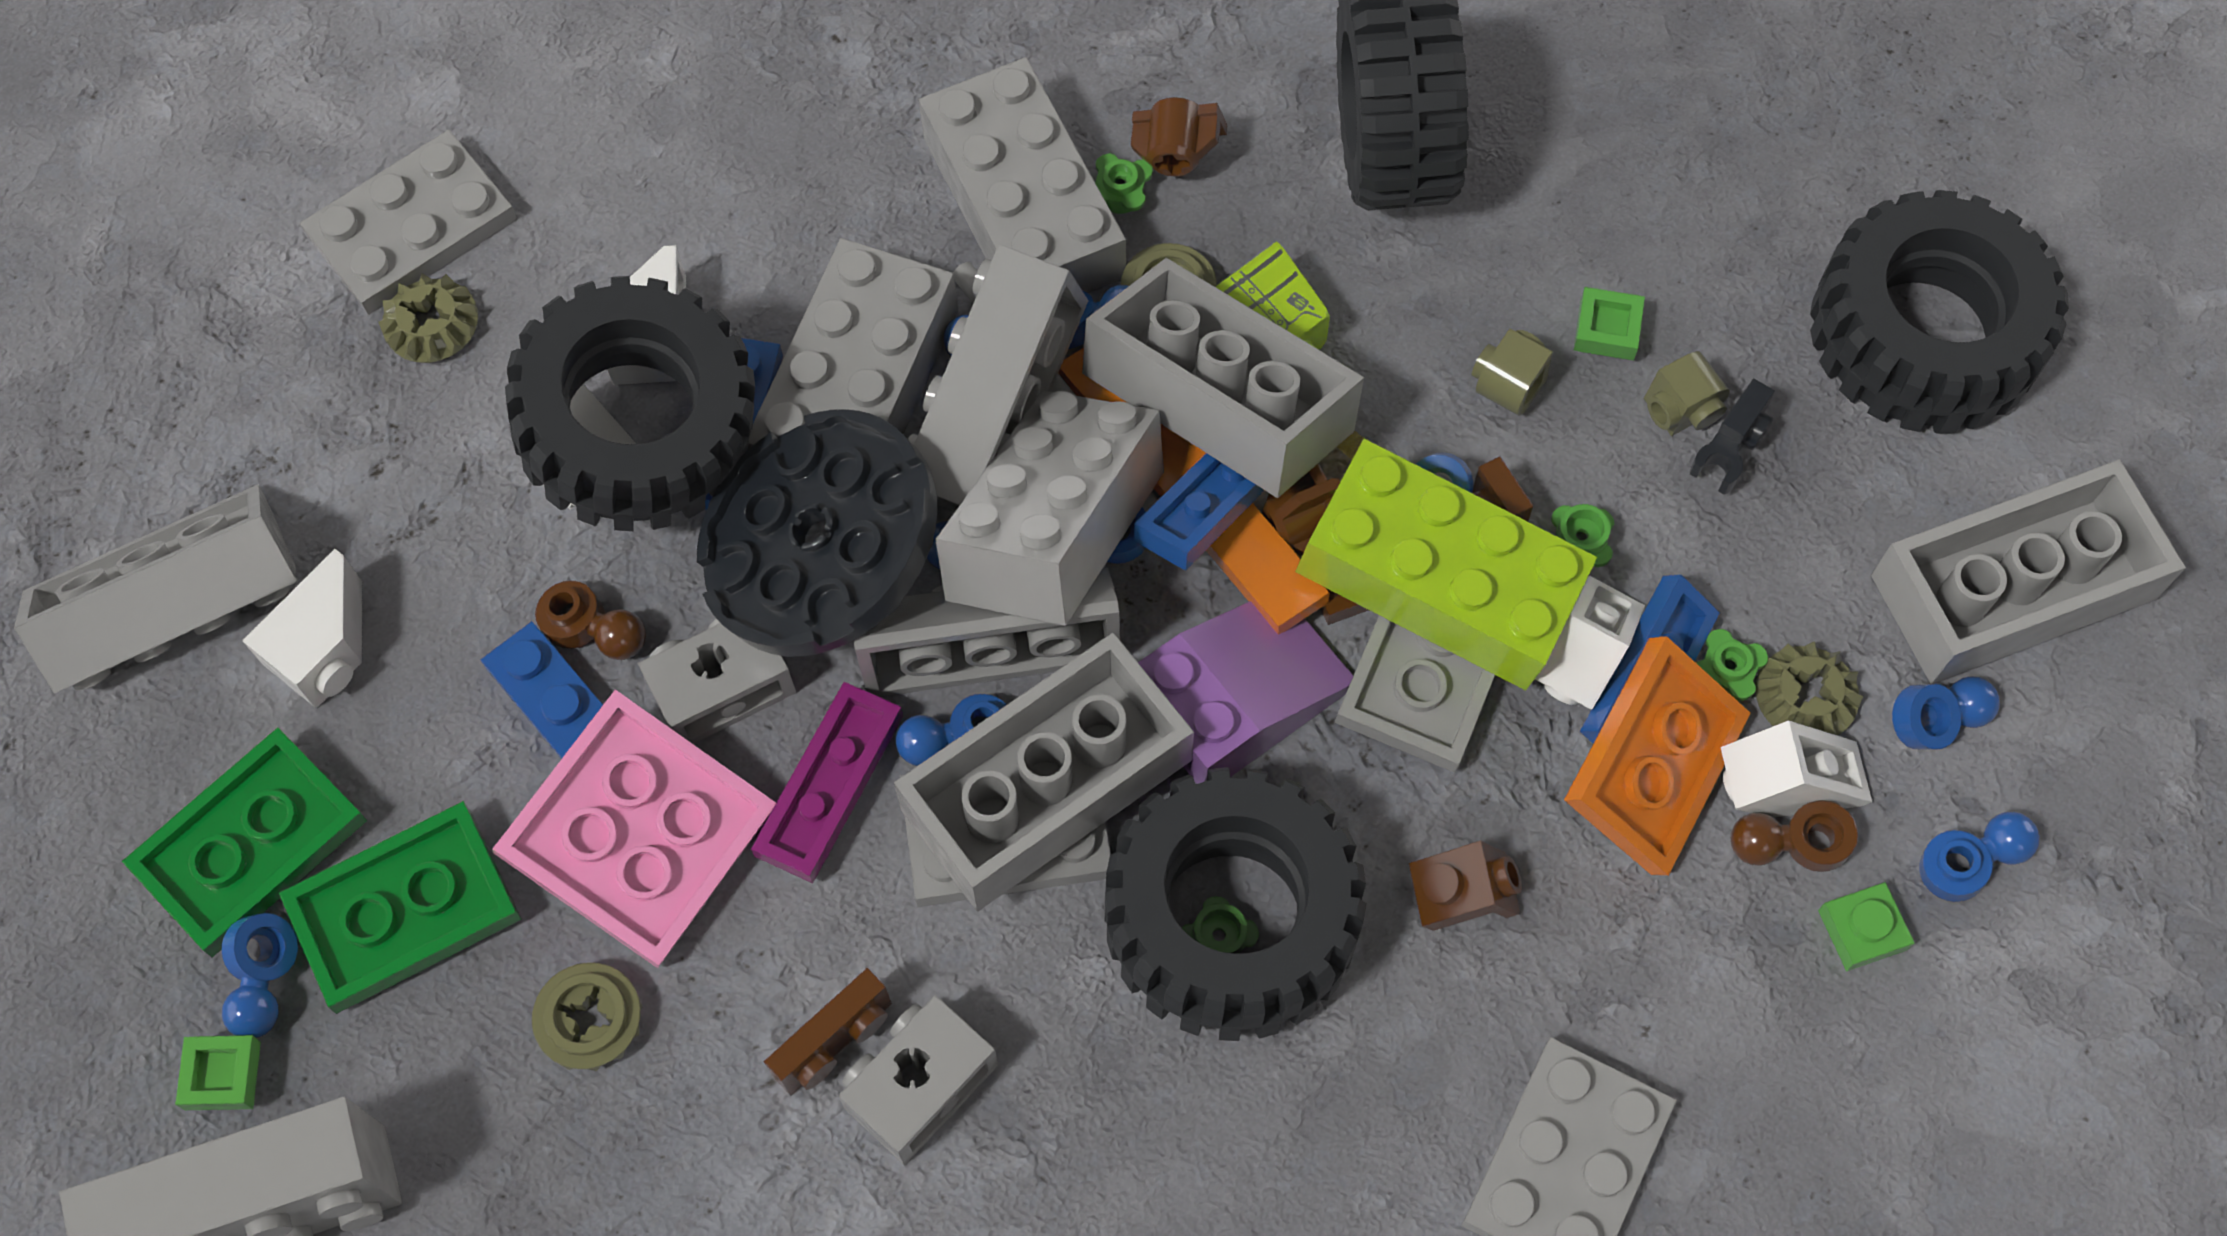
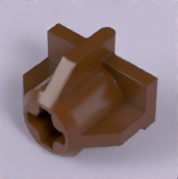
[1131,97,1228,177]
[1262,463,1340,555]

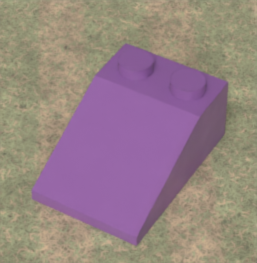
[1138,601,1353,784]

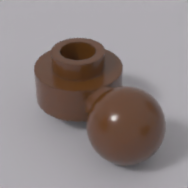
[535,581,646,660]
[1730,801,1858,872]

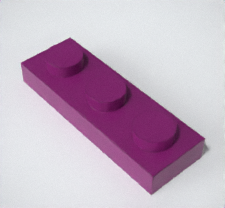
[751,682,903,884]

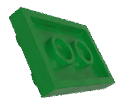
[121,727,367,958]
[279,801,522,1014]

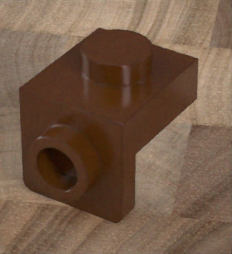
[1409,840,1522,931]

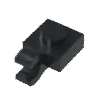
[1690,378,1775,495]

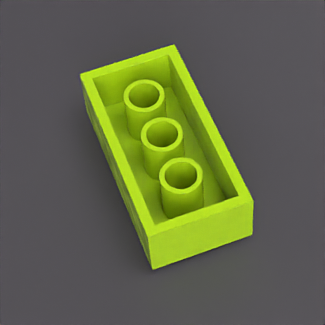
[1295,439,1597,691]

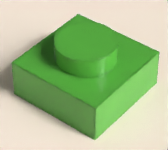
[1573,287,1645,361]
[1818,882,1915,972]
[175,1035,261,1111]

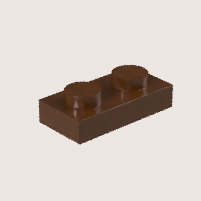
[763,968,892,1096]

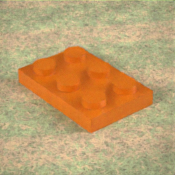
[1564,636,1751,876]

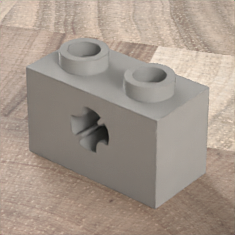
[637,619,796,744]
[838,995,999,1166]

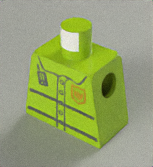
[1216,241,1330,350]

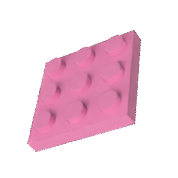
[493,690,776,968]

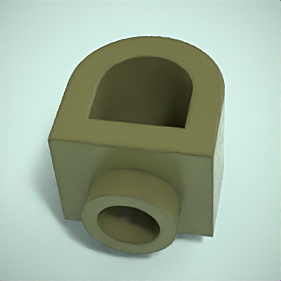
[1471,328,1553,416]
[1643,351,1730,437]

